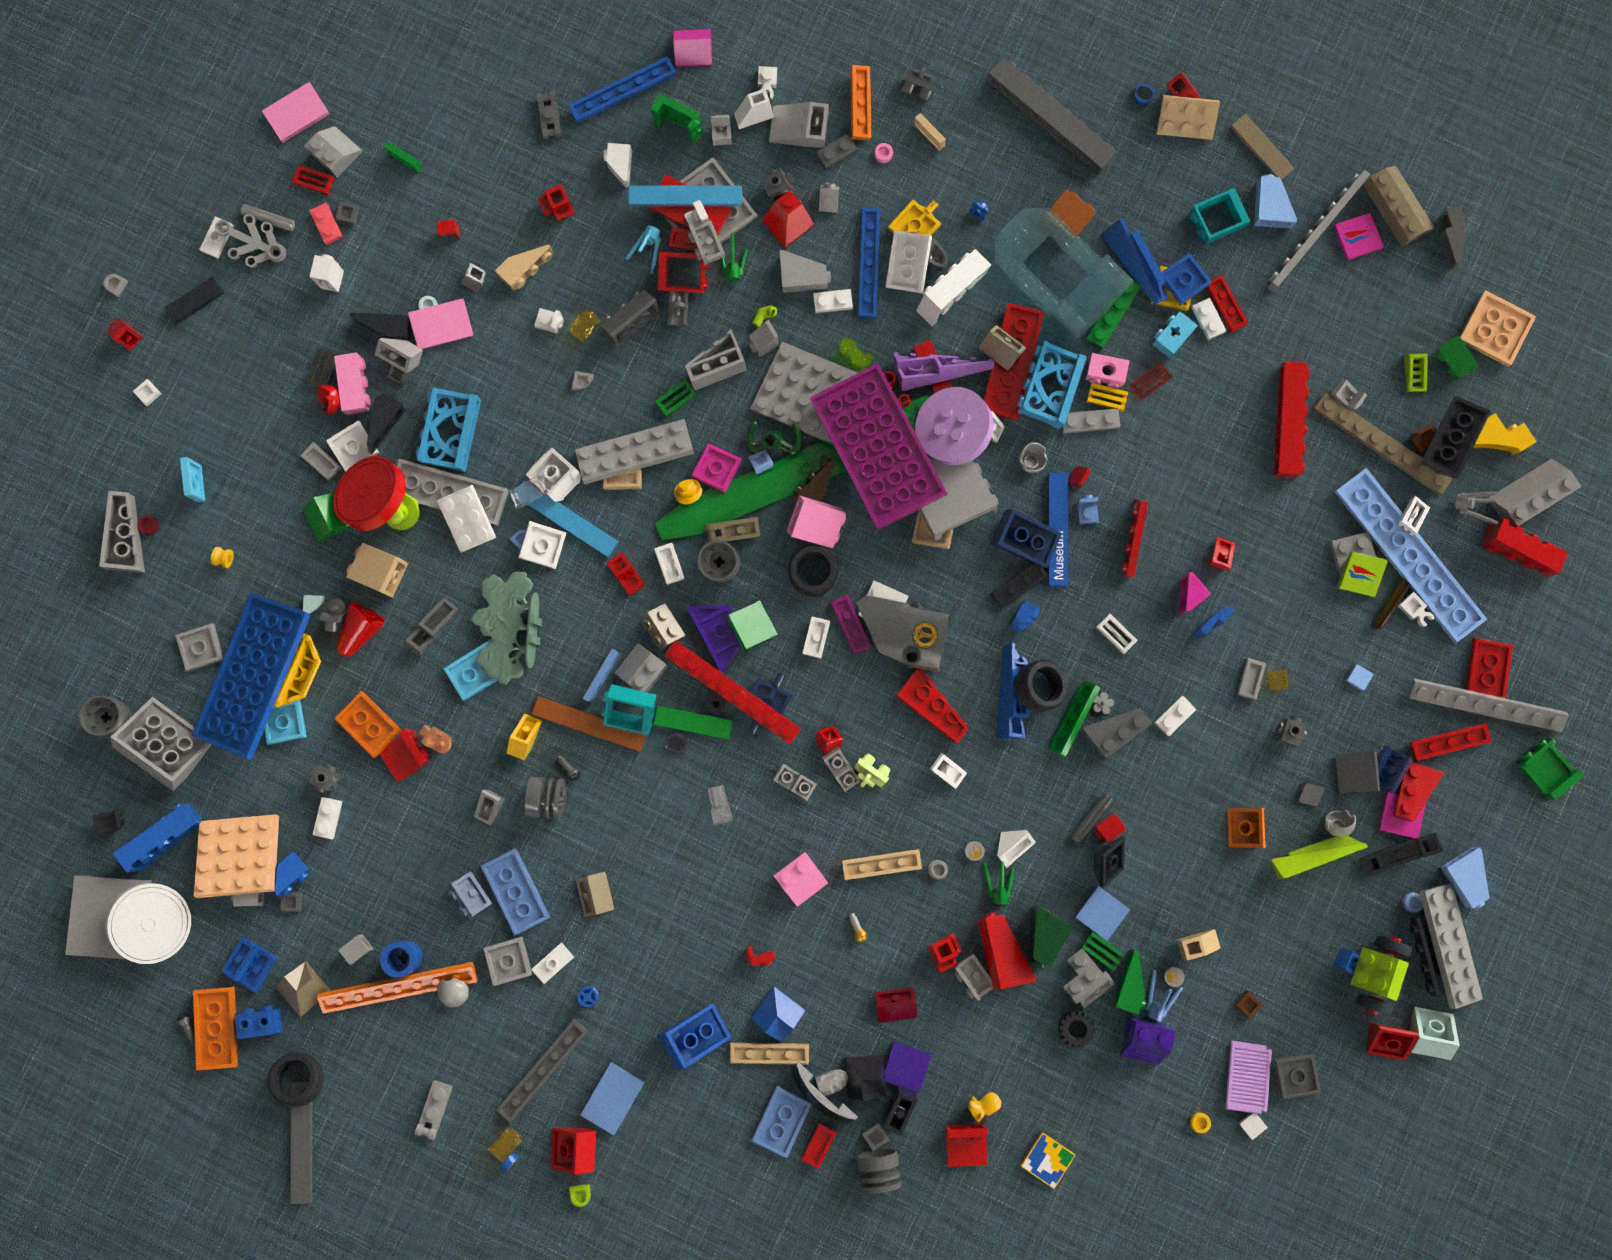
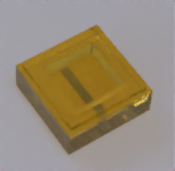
[1266,669,1290,691]

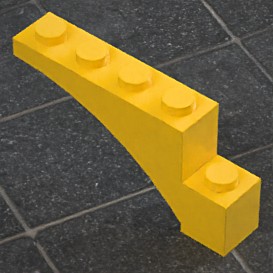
[1473,413,1536,455]

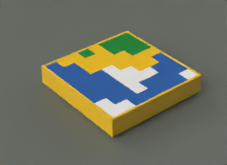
[1020,1131,1076,1189]

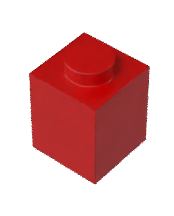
[1093,813,1127,843]

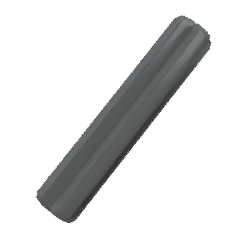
[1071,794,1113,843]

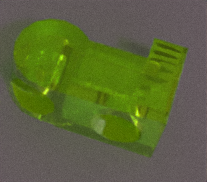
[839,338,874,372]

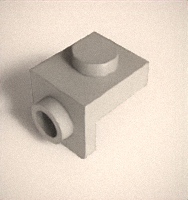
[711,115,732,146]
[819,183,839,212]
[1331,379,1367,409]

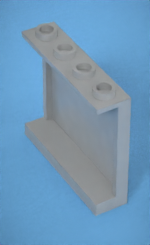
[919,457,999,541]
[65,875,152,959]

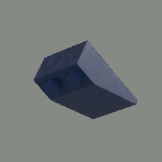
[990,509,1062,568]

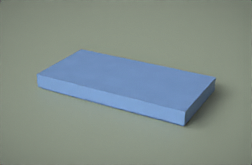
[481,848,550,936]

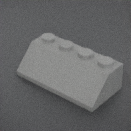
[1487,459,1582,527]

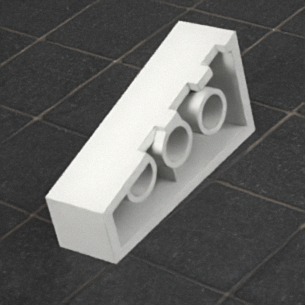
[916,249,991,326]

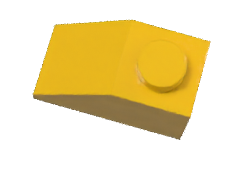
[507,714,542,760]

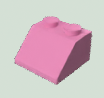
[774,852,828,907]

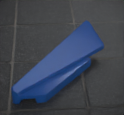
[1102,218,1169,304]
[997,643,1029,740]

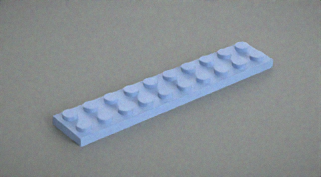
[1335,468,1487,643]

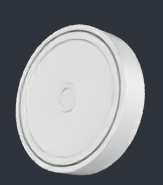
[105,883,191,964]

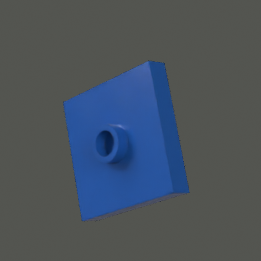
[1161,253,1212,306]

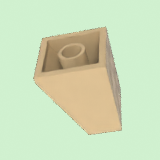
[347,543,409,598]

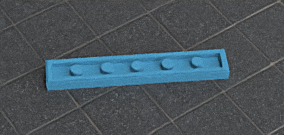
[629,186,742,206]
[514,480,619,558]

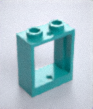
[1189,188,1250,245]
[601,684,657,735]

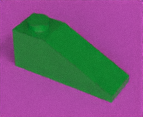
[1113,949,1146,1015]

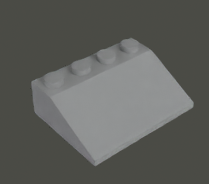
[110,697,212,791]

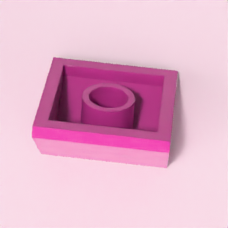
[673,29,712,68]
[1178,572,1211,616]

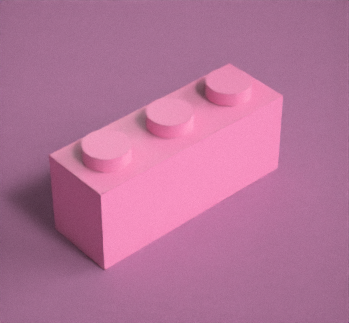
[334,352,371,415]

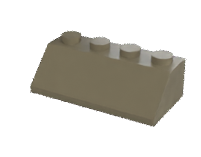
[1363,166,1435,247]

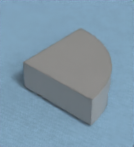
[571,371,594,391]

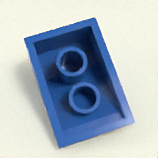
[658,1003,732,1070]

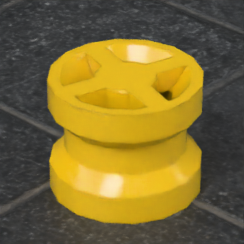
[211,547,234,569]

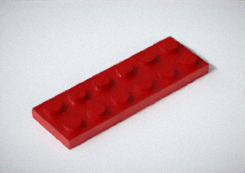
[984,303,1044,421]

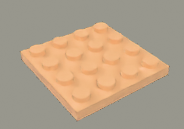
[194,814,279,898]

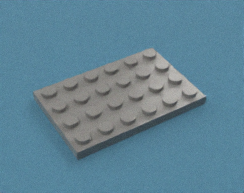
[750,342,857,445]

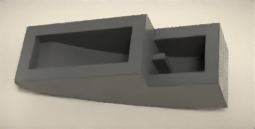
[1439,206,1466,270]
[405,597,459,657]

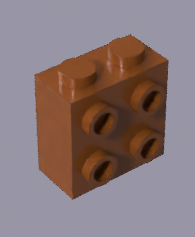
[1041,189,1096,246]

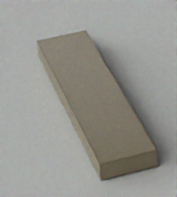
[1230,114,1295,181]

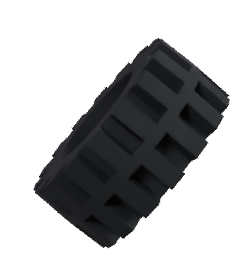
[1058,1010,1095,1048]

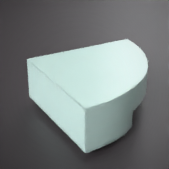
[303,595,325,614]

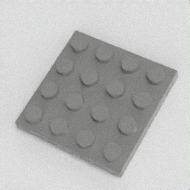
[665,158,757,261]

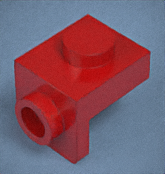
[745,945,776,967]

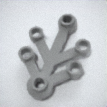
[215,214,286,268]

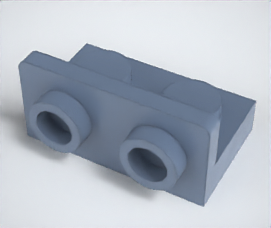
[448,871,492,920]

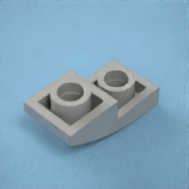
[822,747,861,792]
[772,763,817,800]

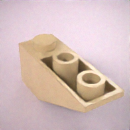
[495,244,554,291]

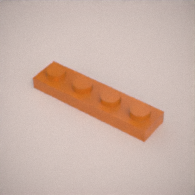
[850,65,871,141]

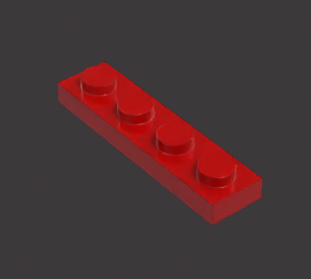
[1409,723,1492,761]

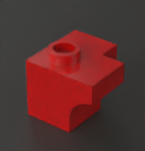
[537,184,575,221]
[927,933,962,973]

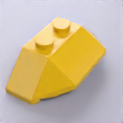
[274,633,321,707]

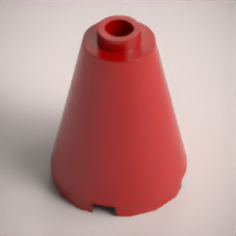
[336,602,385,657]

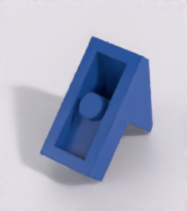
[1333,948,1359,975]

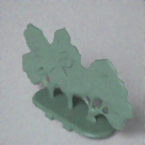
[471,572,542,685]

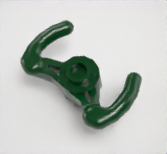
[746,421,802,455]

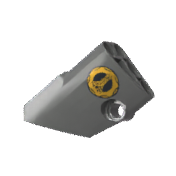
[856,595,950,672]

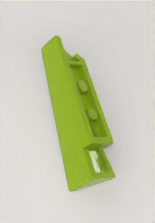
[1271,836,1368,879]

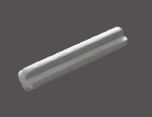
[241,204,295,231]

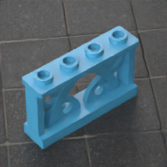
[1017,340,1087,429]
[416,387,481,472]

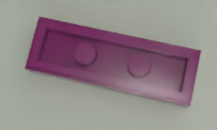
[830,594,871,654]

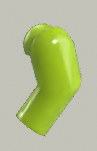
[752,306,777,328]

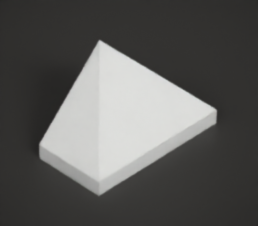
[997,830,1036,868]

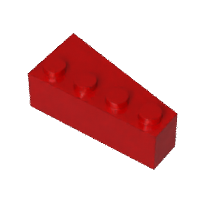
[1481,518,1568,577]

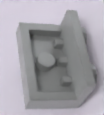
[687,220,726,265]
[954,953,993,1001]

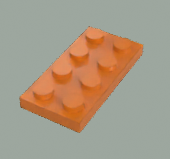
[193,987,238,1070]

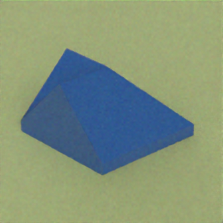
[751,986,805,1042]

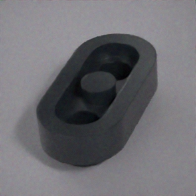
[707,687,727,715]

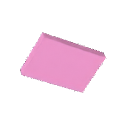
[262,82,330,143]
[408,299,474,349]

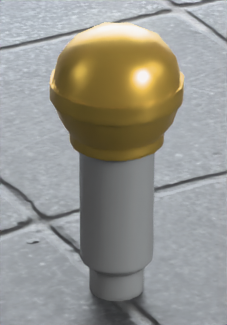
[849,913,867,943]

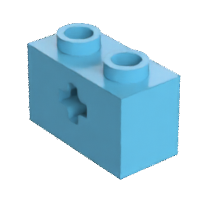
[1153,312,1198,359]

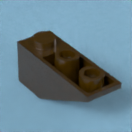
[792,457,835,503]

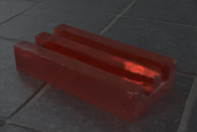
[1130,362,1173,400]

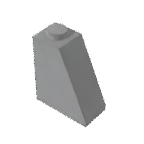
[780,250,831,293]

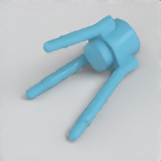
[626,225,661,275]

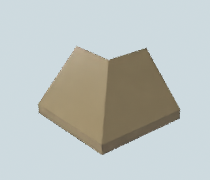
[276,961,331,1018]

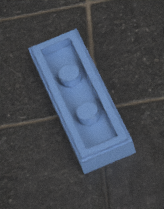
[583,649,620,703]

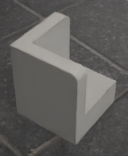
[339,934,374,965]

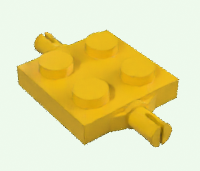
[888,200,941,248]

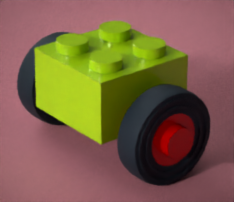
[1351,936,1412,1016]

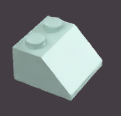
[1410,1006,1460,1060]

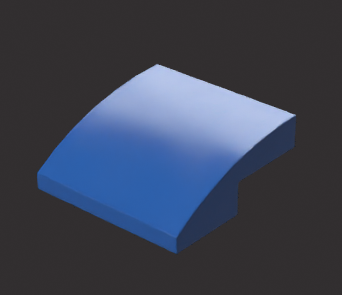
[1192,606,1235,639]
[221,937,278,992]

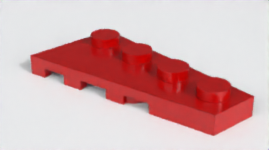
[1122,499,1148,578]
[896,668,969,744]

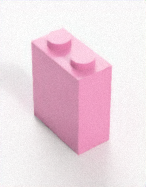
[787,496,846,548]

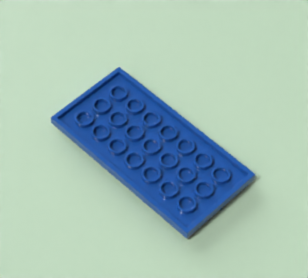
[192,593,311,760]

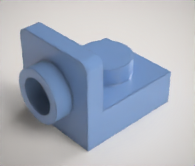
[1076,495,1099,525]

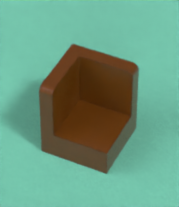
[1408,423,1437,453]

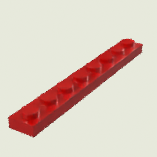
[664,640,801,745]

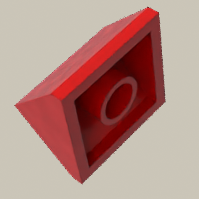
[1366,1022,1419,1060]

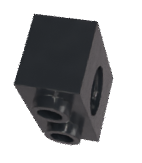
[881,1084,918,1136]

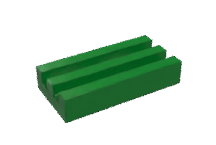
[384,141,423,173]
[655,379,697,417]
[1081,931,1125,971]

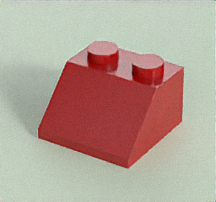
[551,1127,596,1175]

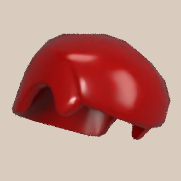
[317,385,341,415]

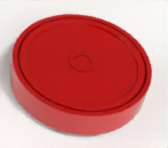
[333,456,406,531]

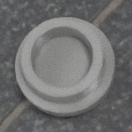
[928,860,948,880]

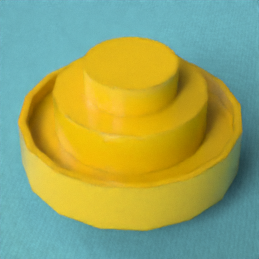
[674,479,702,504]

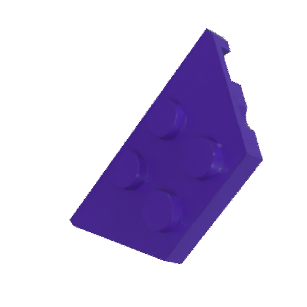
[687,605,742,672]

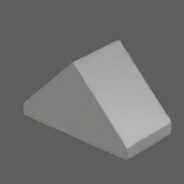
[474,789,505,825]

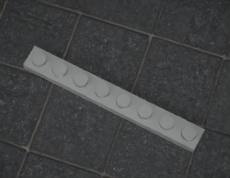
[1268,170,1370,292]
[1408,678,1569,732]

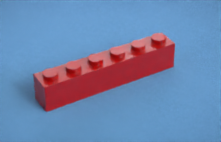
[1274,361,1310,478]

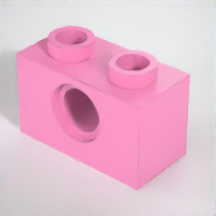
[1085,353,1129,388]

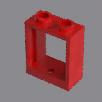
[658,251,709,293]

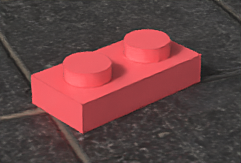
[309,203,343,245]

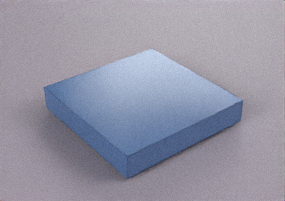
[1075,886,1130,941]

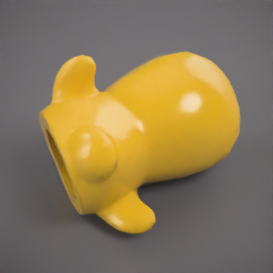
[967,1092,1001,1123]

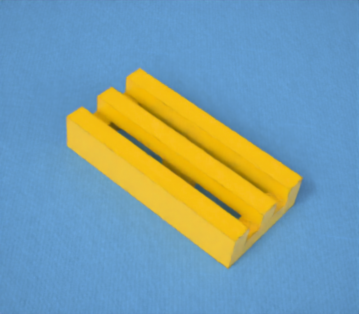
[1086,383,1128,412]

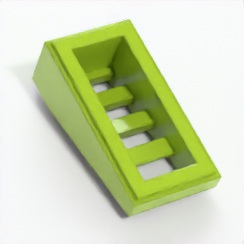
[1404,354,1428,392]

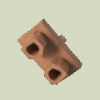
[418,725,452,754]

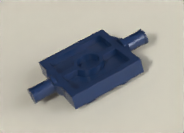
[741,673,793,735]

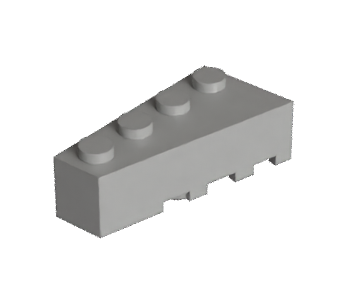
[99,491,145,573]

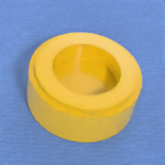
[1190,1112,1211,1133]

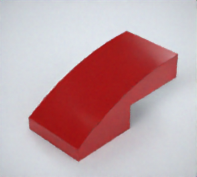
[607,552,646,596]

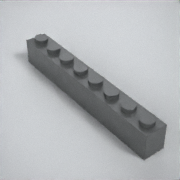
[987,57,1117,175]

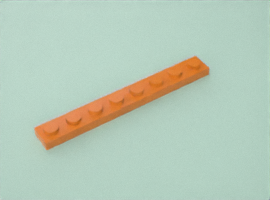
[317,962,477,1014]

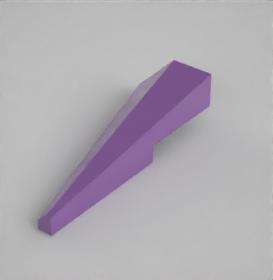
[893,352,994,391]

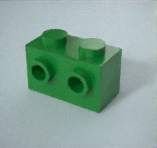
[1436,335,1480,379]

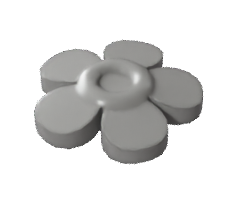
[1093,692,1114,714]

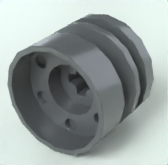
[697,540,741,583]
[79,695,132,739]
[525,776,567,819]
[856,1148,902,1194]

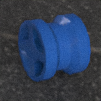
[577,986,599,1007]

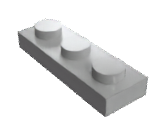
[1062,409,1120,434]

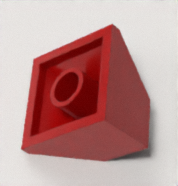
[762,190,814,248]

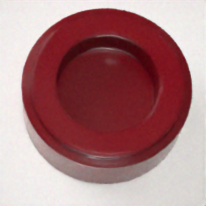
[138,515,159,535]

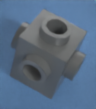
[761,169,794,202]
[1276,717,1307,748]
[309,764,341,793]

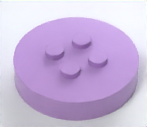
[915,387,994,465]

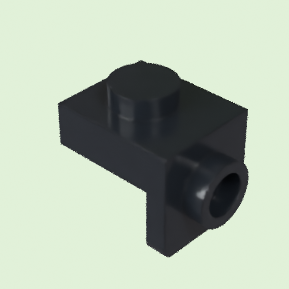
[92,809,124,835]

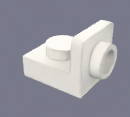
[685,200,709,227]
[534,308,564,334]

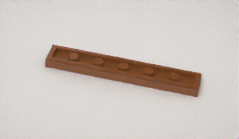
[532,696,647,752]

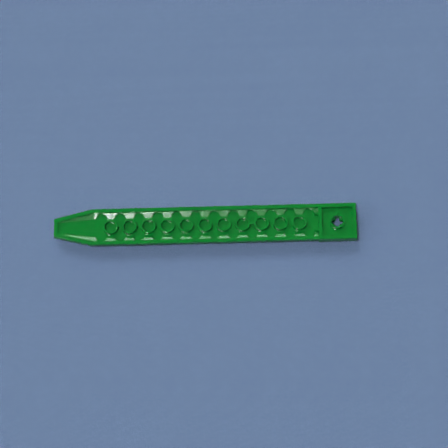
[655,395,929,541]

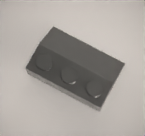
[600,290,660,347]

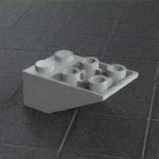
[769,102,829,148]

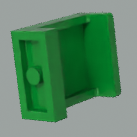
[651,93,703,144]
[1517,739,1585,800]

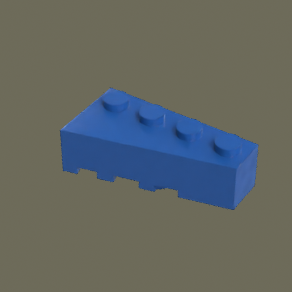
[113,803,203,872]

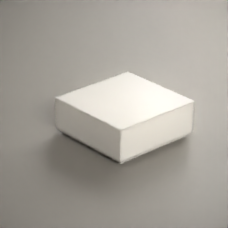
[133,379,161,406]
[1239,1113,1268,1140]

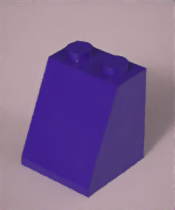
[1120,1016,1176,1065]

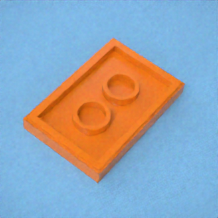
[334,691,402,758]

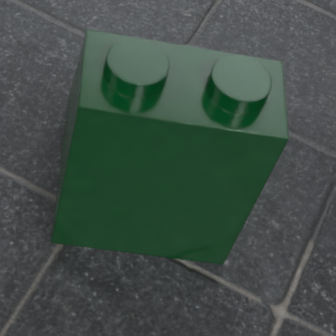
[1028,904,1074,969]

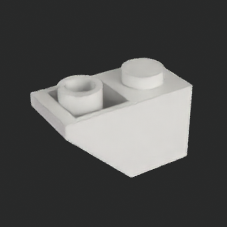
[734,89,774,129]

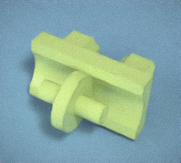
[853,754,890,788]

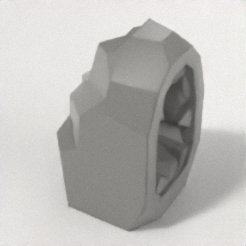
[815,1070,848,1096]

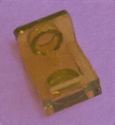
[568,310,600,342]

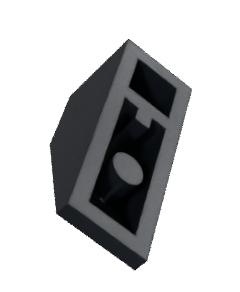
[350,312,411,342]
[367,392,405,454]

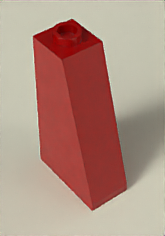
[978,912,1036,990]

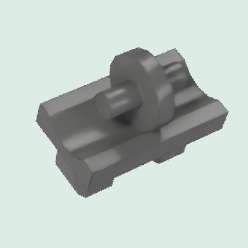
[902,66,936,101]
[668,291,689,326]
[320,599,347,632]

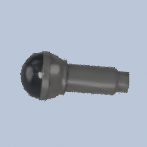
[556,755,580,781]
[176,1013,195,1042]

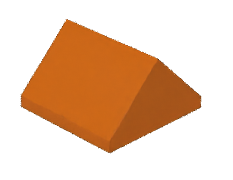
[1227,808,1265,848]

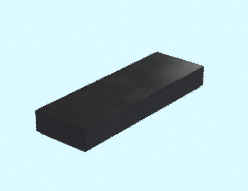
[165,277,224,324]
[991,563,1048,609]

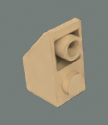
[1177,929,1220,961]

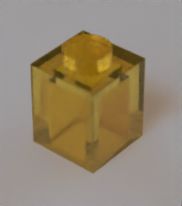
[488,1128,522,1163]

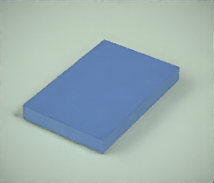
[580,1062,645,1135]
[751,1086,812,1158]

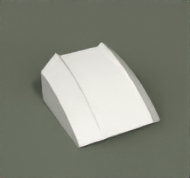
[526,448,581,502]

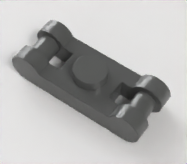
[536,90,562,140]

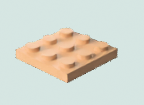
[1460,290,1536,367]

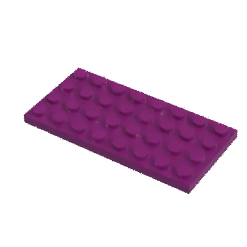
[810,363,947,530]

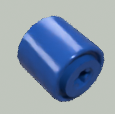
[380,940,423,978]

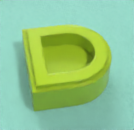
[569,1184,591,1207]

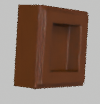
[1234,991,1263,1019]

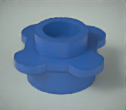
[969,201,989,220]

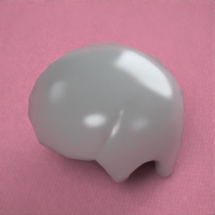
[1019,442,1048,473]
[1325,810,1356,837]
[437,977,469,1007]

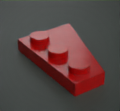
[1393,762,1445,822]

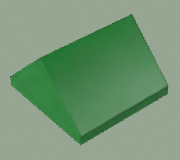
[302,492,350,543]

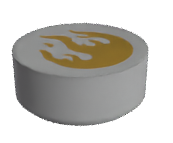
[965,841,985,861]
[1163,967,1184,987]

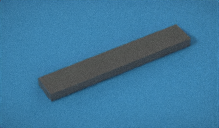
[495,1018,589,1123]
[291,1081,313,1204]

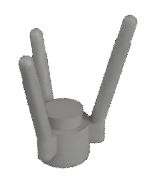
[1455,491,1499,525]

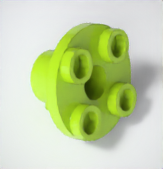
[386,493,419,530]

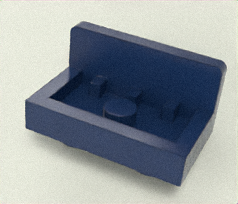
[1377,745,1412,793]

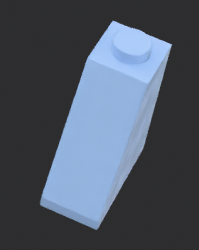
[1254,174,1297,229]
[1440,847,1489,909]

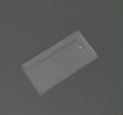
[509,475,548,509]

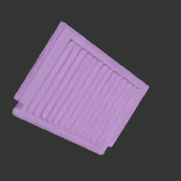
[1225,1041,1272,1114]

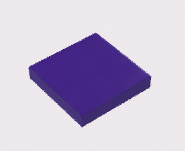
[885,1042,931,1093]

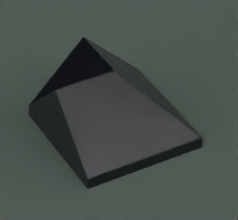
[1094,836,1125,888]
[844,1055,887,1100]

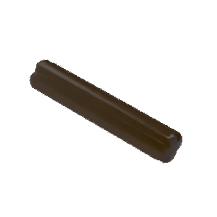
[1372,579,1411,630]

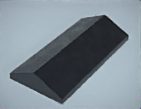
[1421,395,1491,479]

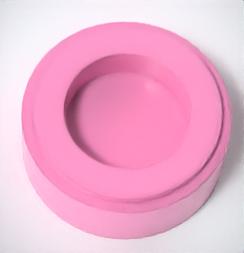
[874,143,893,163]

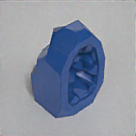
[1010,601,1040,631]

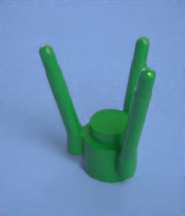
[720,232,748,281]
[983,861,1015,904]

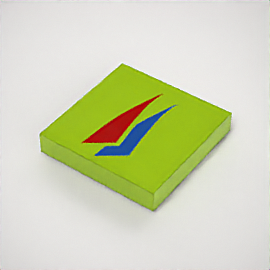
[1337,551,1388,597]

